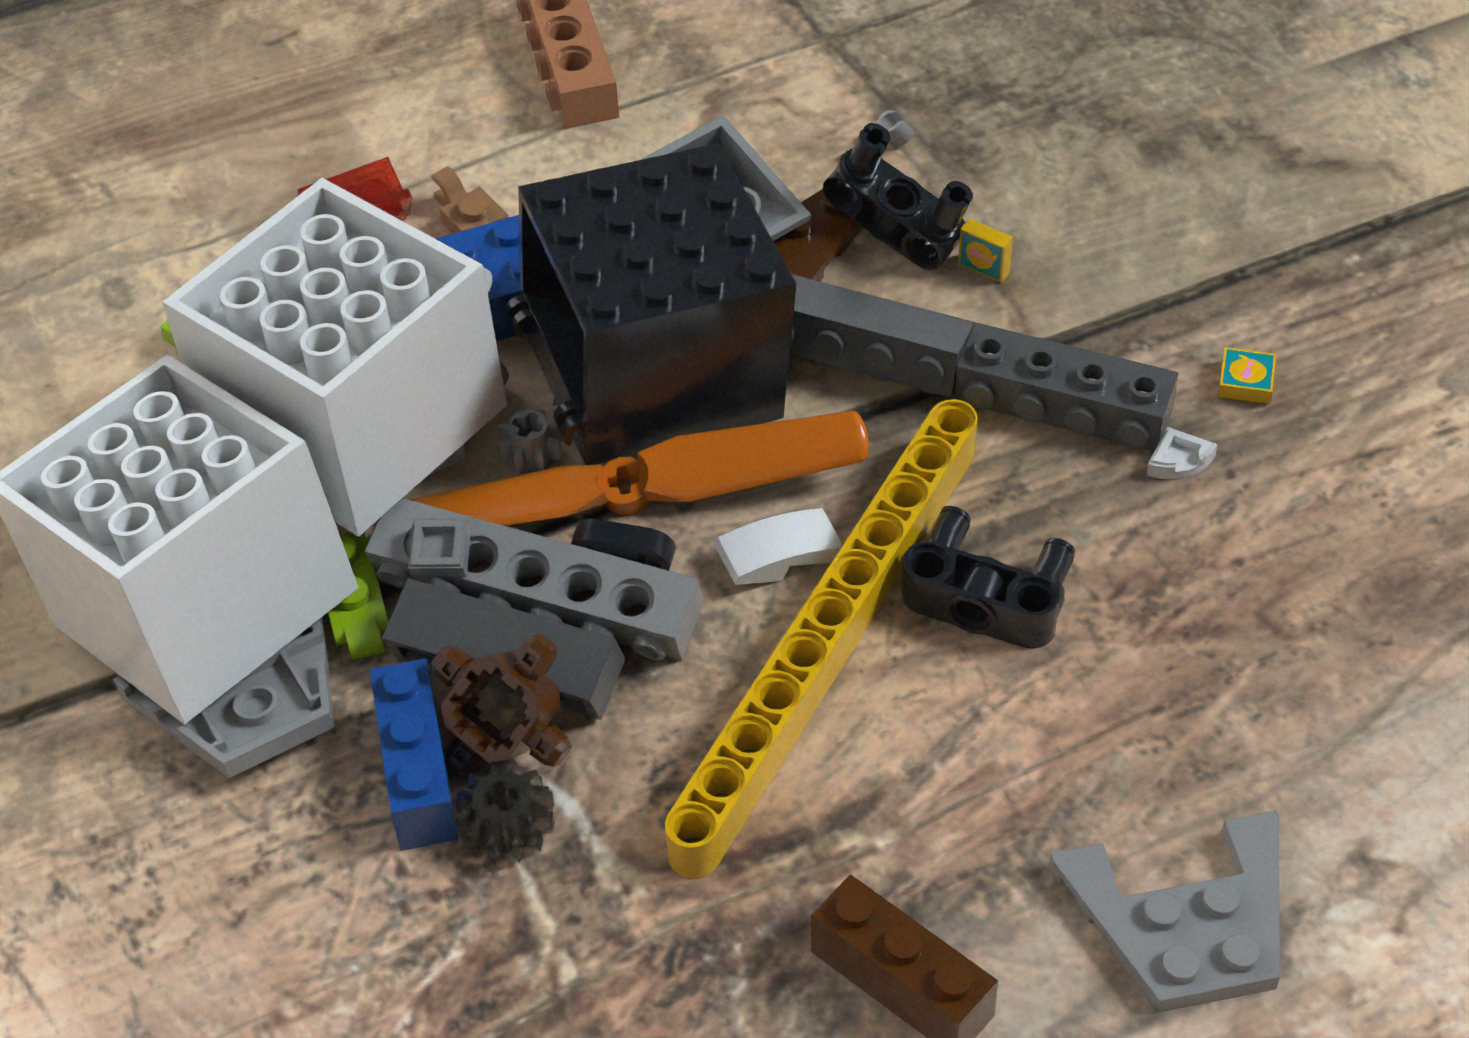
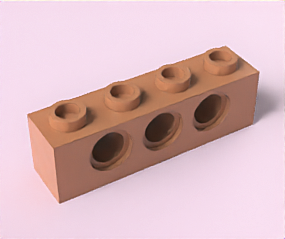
[516,0,619,129]

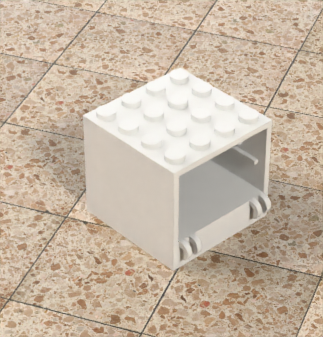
[162,178,507,537]
[0,354,359,725]

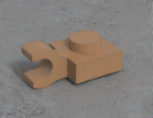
[431,166,509,234]

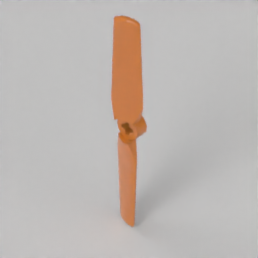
[409,411,869,526]

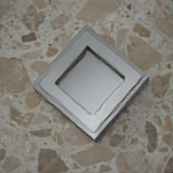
[408,518,472,577]

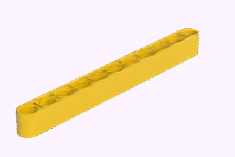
[665,399,978,879]

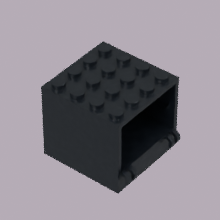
[505,143,797,465]

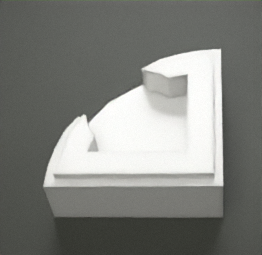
[1146,427,1218,479]

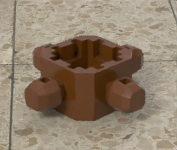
[431,634,572,777]

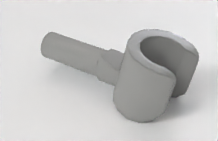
[846,110,914,152]

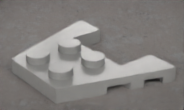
[113,617,335,778]
[1049,810,1280,1013]

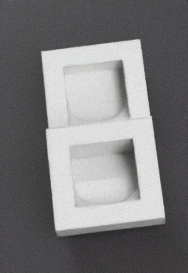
[714,508,843,585]

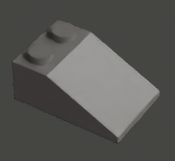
[643,115,811,241]

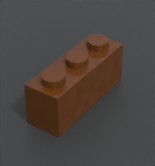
[811,874,998,1038]

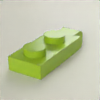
[328,531,389,661]

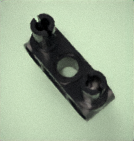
[823,123,973,270]
[901,506,1075,649]

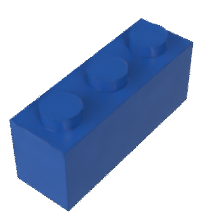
[370,658,459,851]

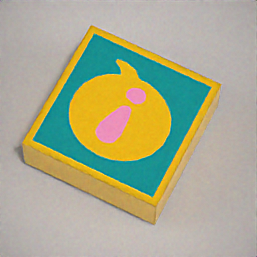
[958,218,1013,283]
[1218,347,1277,404]

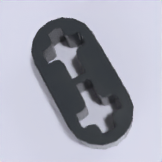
[571,519,676,571]

